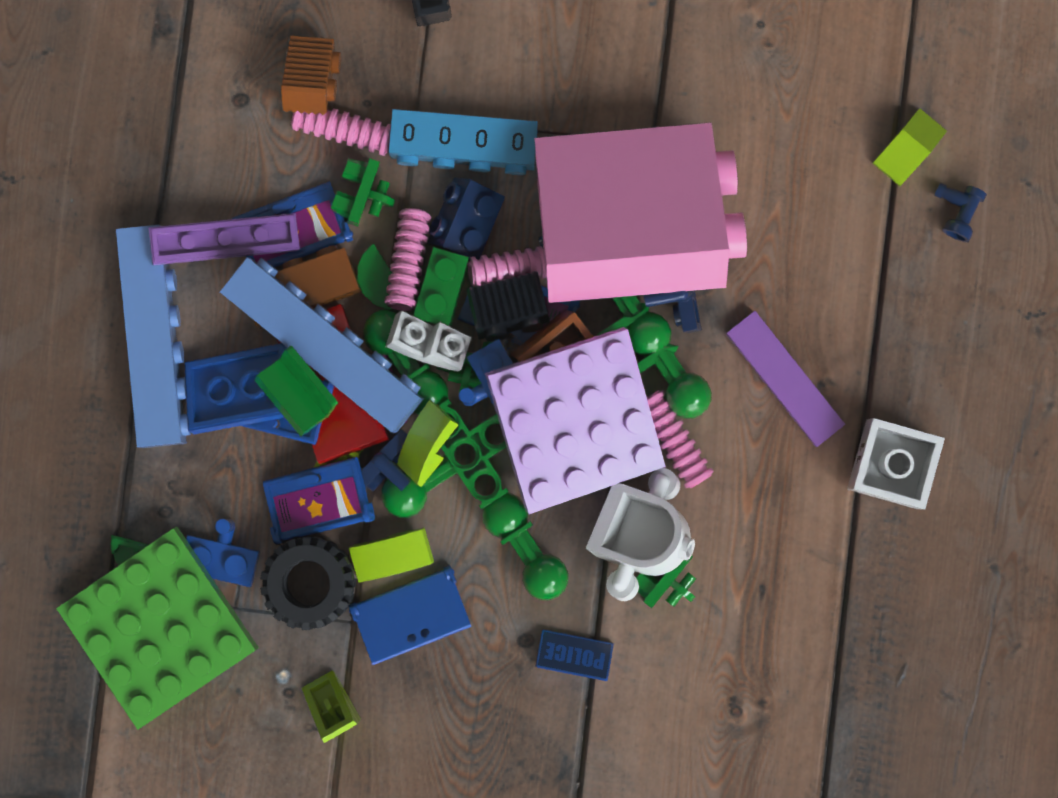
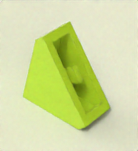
[872,108,947,186]
[301,670,361,743]

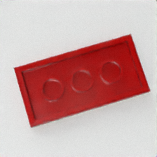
[277,304,389,465]

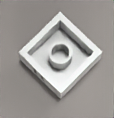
[847,418,945,510]

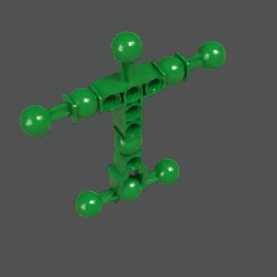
[363,295,712,600]

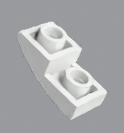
[385,311,471,371]

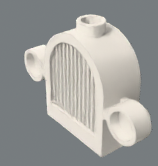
[586,468,695,601]

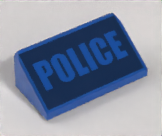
[535,629,614,681]

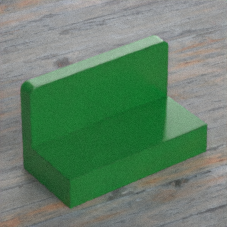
[254,346,338,437]

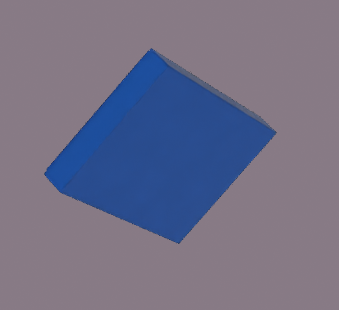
[184,343,287,435]

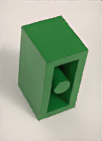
[414,247,469,327]

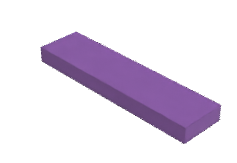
[149,213,300,266]
[726,311,846,447]

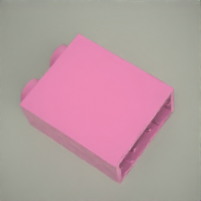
[534,123,747,303]

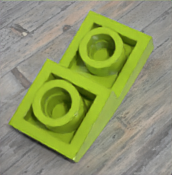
[397,400,459,487]
[349,527,434,583]

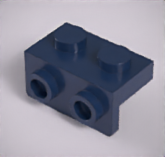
[428,177,505,260]

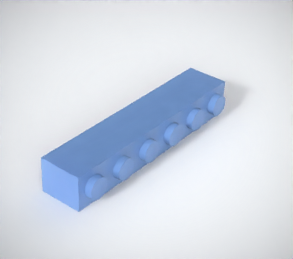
[116,224,191,448]
[220,257,424,433]

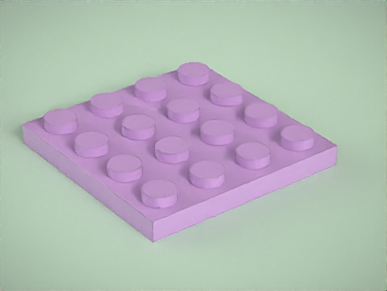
[485,327,666,514]

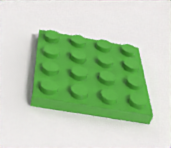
[56,527,259,730]

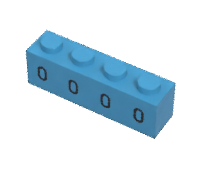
[389,109,538,175]

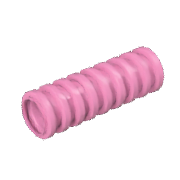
[291,107,391,156]
[384,208,431,311]
[468,246,546,287]
[647,390,714,488]

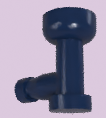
[934,183,987,242]

